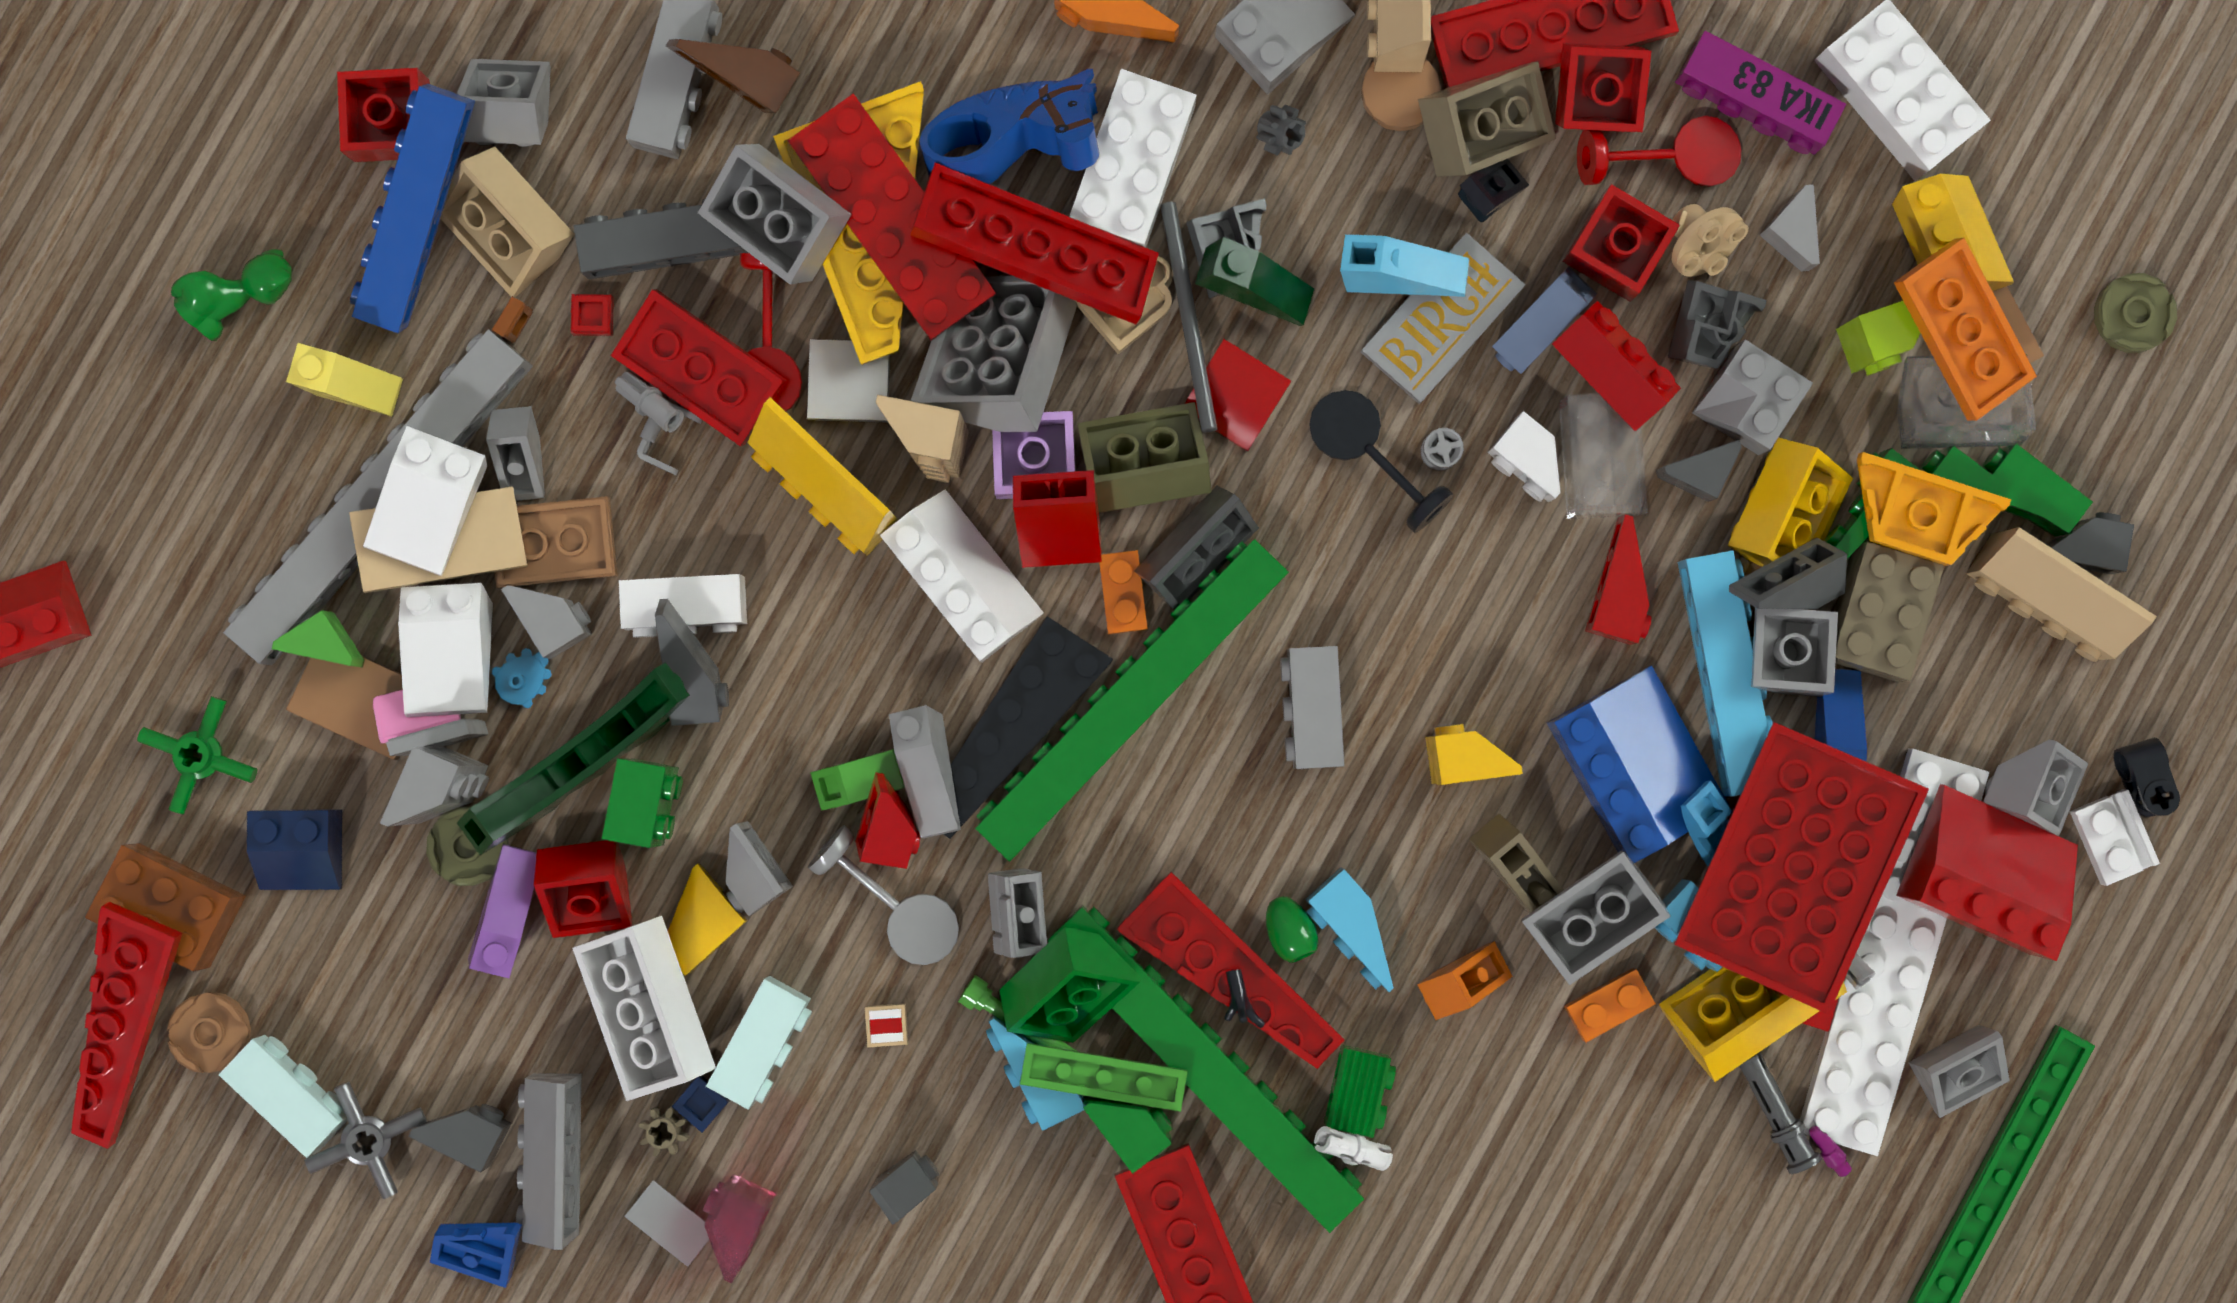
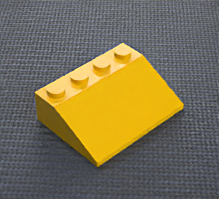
[747,397,898,556]

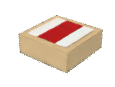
[865,1003,908,1048]

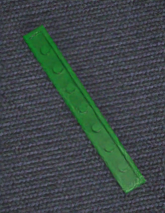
[1907,1025,2095,1303]

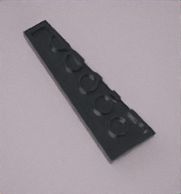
[943,616,1113,839]

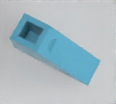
[1340,234,1470,297]
[1305,868,1393,992]
[986,1016,1084,1131]

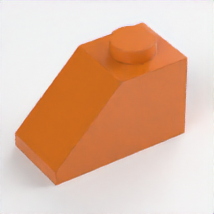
[1417,941,1513,1020]

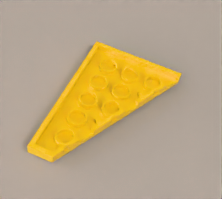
[773,81,924,365]

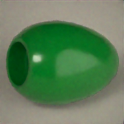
[1266,896,1319,963]

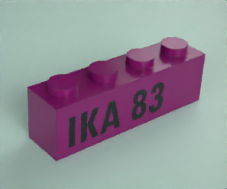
[1675,31,1846,155]

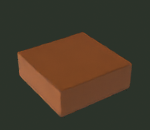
[492,296,533,344]

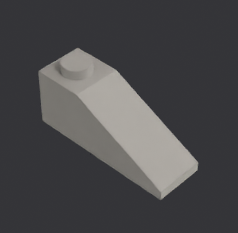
[889,705,961,839]

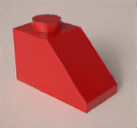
[855,772,920,869]

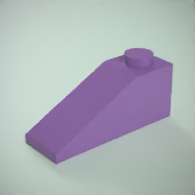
[468,844,537,978]

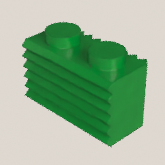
[1324,1044,1396,1138]

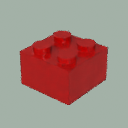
[1555,43,1652,133]
[337,68,430,162]
[1562,184,1680,302]

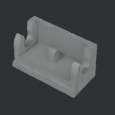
[624,1180,717,1267]

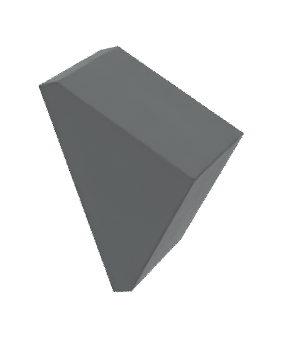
[1656,440,1742,502]

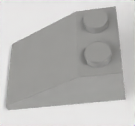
[1215,0,1355,95]

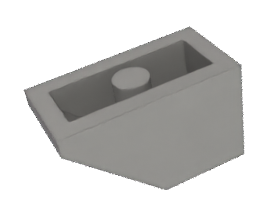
[486,406,545,501]
[501,585,592,659]

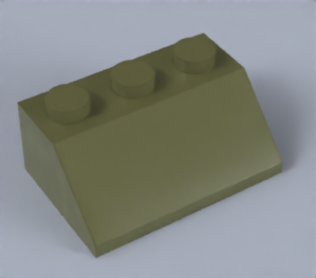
[1077,402,1212,513]

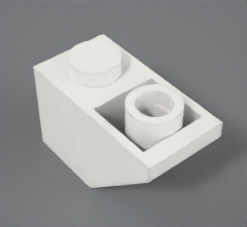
[1487,411,1561,502]

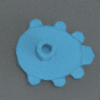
[492,648,552,708]

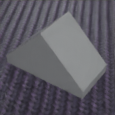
[1760,185,1820,272]

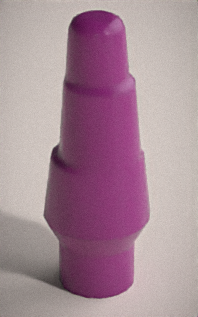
[1809,1126,1852,1177]

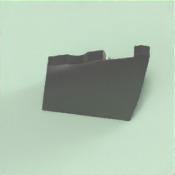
[1186,198,1267,299]
[1668,280,1767,369]

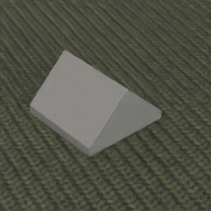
[1908,1025,2010,1118]

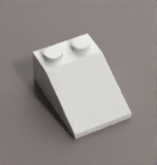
[363,426,487,576]
[398,583,493,717]

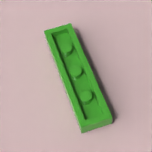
[1020,1043,1188,1112]

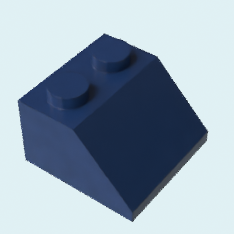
[247,809,342,890]

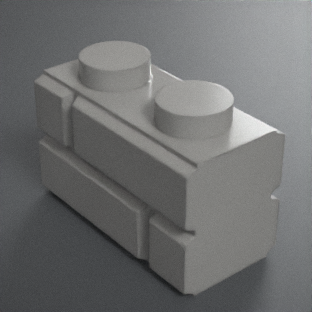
[988,868,1047,958]

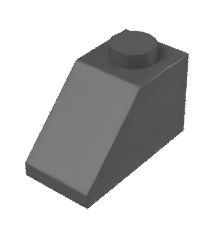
[2046,512,2134,574]
[408,1104,512,1173]
[869,1150,939,1225]

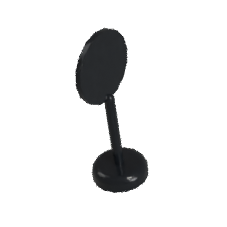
[1309,390,1454,533]

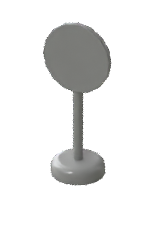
[808,825,959,965]

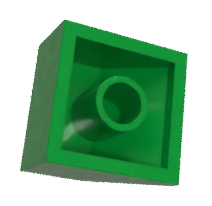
[1083,1096,1173,1174]

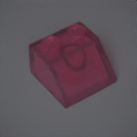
[703,1174,777,1283]

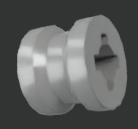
[1420,428,1464,471]

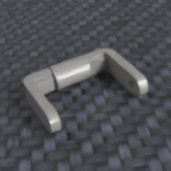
[637,402,702,475]

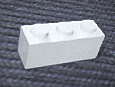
[619,574,747,637]

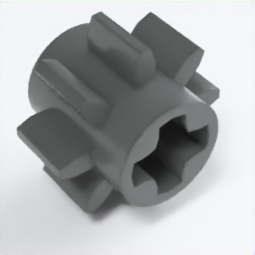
[1256,105,1306,156]

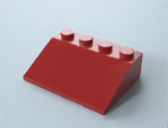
[1896,784,2078,961]

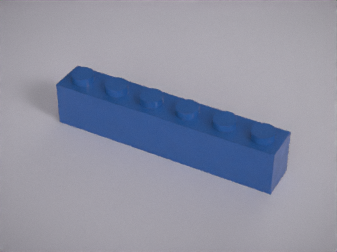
[350,84,475,333]

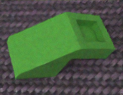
[810,749,905,811]

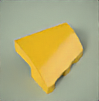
[668,863,747,976]

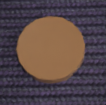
[1361,59,1441,132]
[167,992,251,1073]

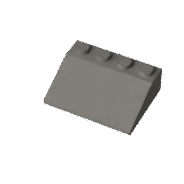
[911,276,1077,432]

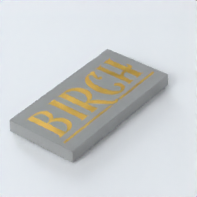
[1361,233,1526,404]

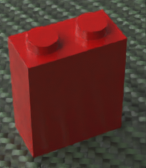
[1013,470,1102,568]

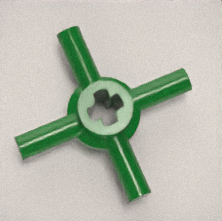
[137,696,258,814]

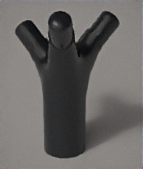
[1224,969,1265,1028]

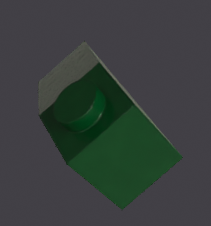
[1195,237,1315,326]

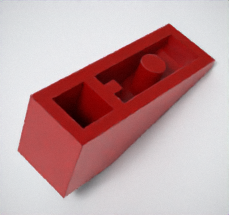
[1585,514,1652,645]

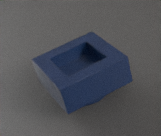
[672,1075,730,1133]

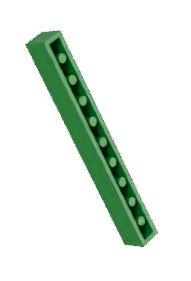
[975,539,1289,862]
[1047,905,1364,1233]

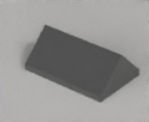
[1135,485,1259,610]

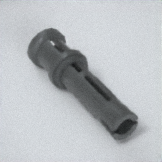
[1739,1052,1822,1174]

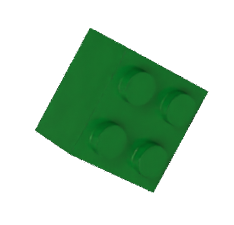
[602,758,683,848]

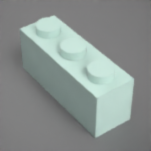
[706,976,812,1110]
[219,1035,348,1158]

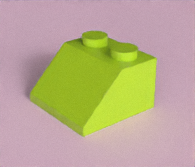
[1836,301,1920,376]

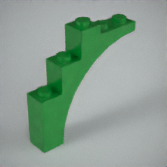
[1825,443,2093,559]

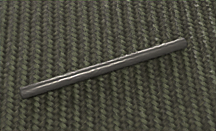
[1160,202,1217,433]

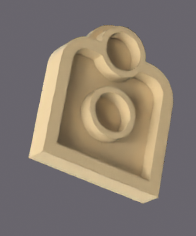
[1075,256,1173,354]

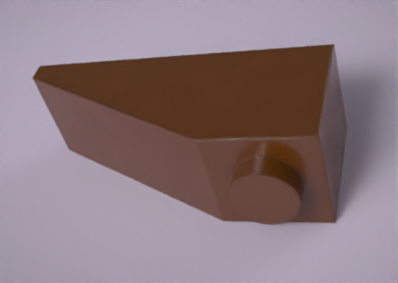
[666,39,800,114]

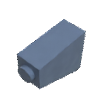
[1492,267,1597,374]

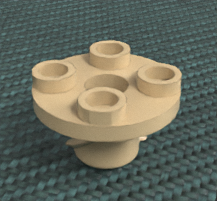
[1672,204,1749,277]

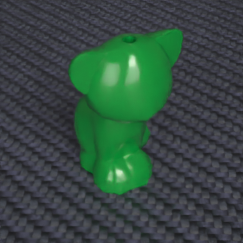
[171,249,292,341]

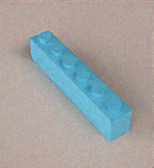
[1677,551,1773,796]

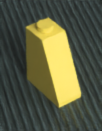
[286,343,403,417]

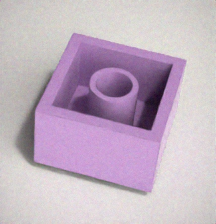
[992,411,1075,499]

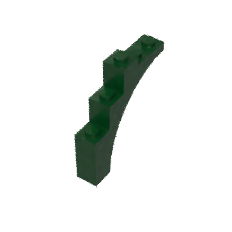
[457,662,690,856]

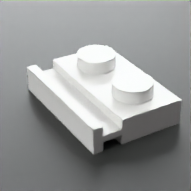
[2069,789,2160,886]

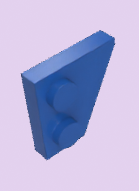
[430,1223,522,1288]

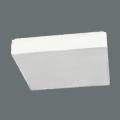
[807,339,890,422]

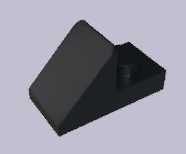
[1458,159,1529,222]

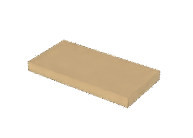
[349,486,527,593]

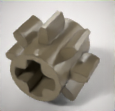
[638,1105,690,1157]

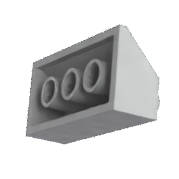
[516,1073,582,1250]

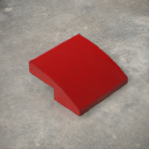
[1184,339,1291,452]

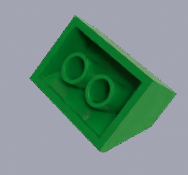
[999,927,1141,1043]

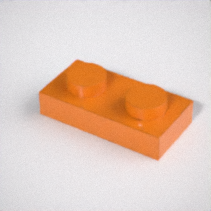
[1099,550,1148,635]
[1564,968,1656,1043]

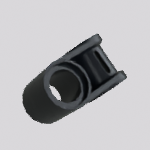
[2113,737,2180,817]

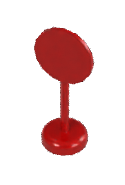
[1577,116,1742,187]
[740,253,802,412]

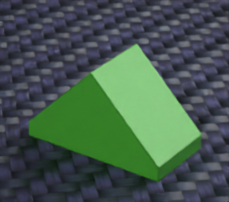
[272,610,364,668]

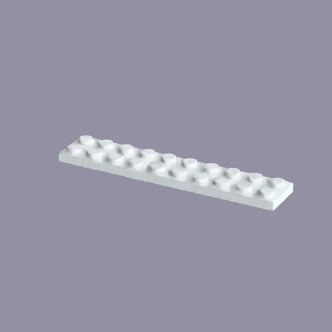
[1800,749,1989,1156]

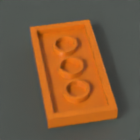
[1893,238,2037,421]

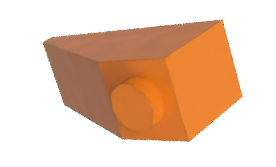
[1054,0,1179,43]

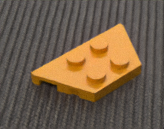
[1857,452,2011,566]

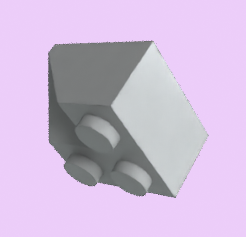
[1692,339,1813,455]

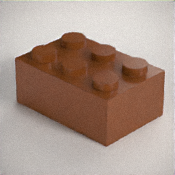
[85,843,246,972]

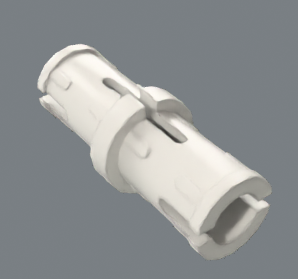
[1314,1126,1393,1171]

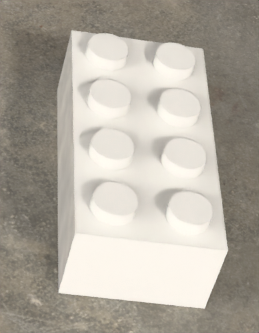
[1814,0,1991,181]
[1069,69,1197,247]
[572,916,716,1101]

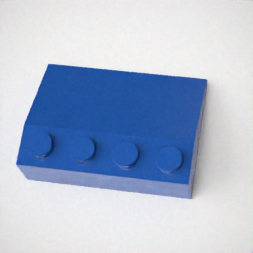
[1546,666,1729,863]

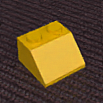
[1425,724,1523,785]

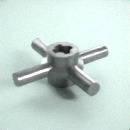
[304,1082,427,1199]

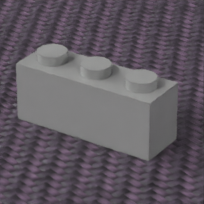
[1280,646,1344,769]

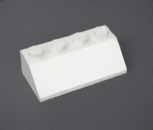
[880,489,1044,663]

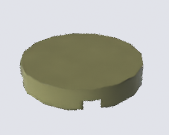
[2094,273,2177,353]
[426,807,508,886]

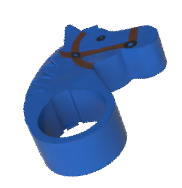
[920,69,1099,184]

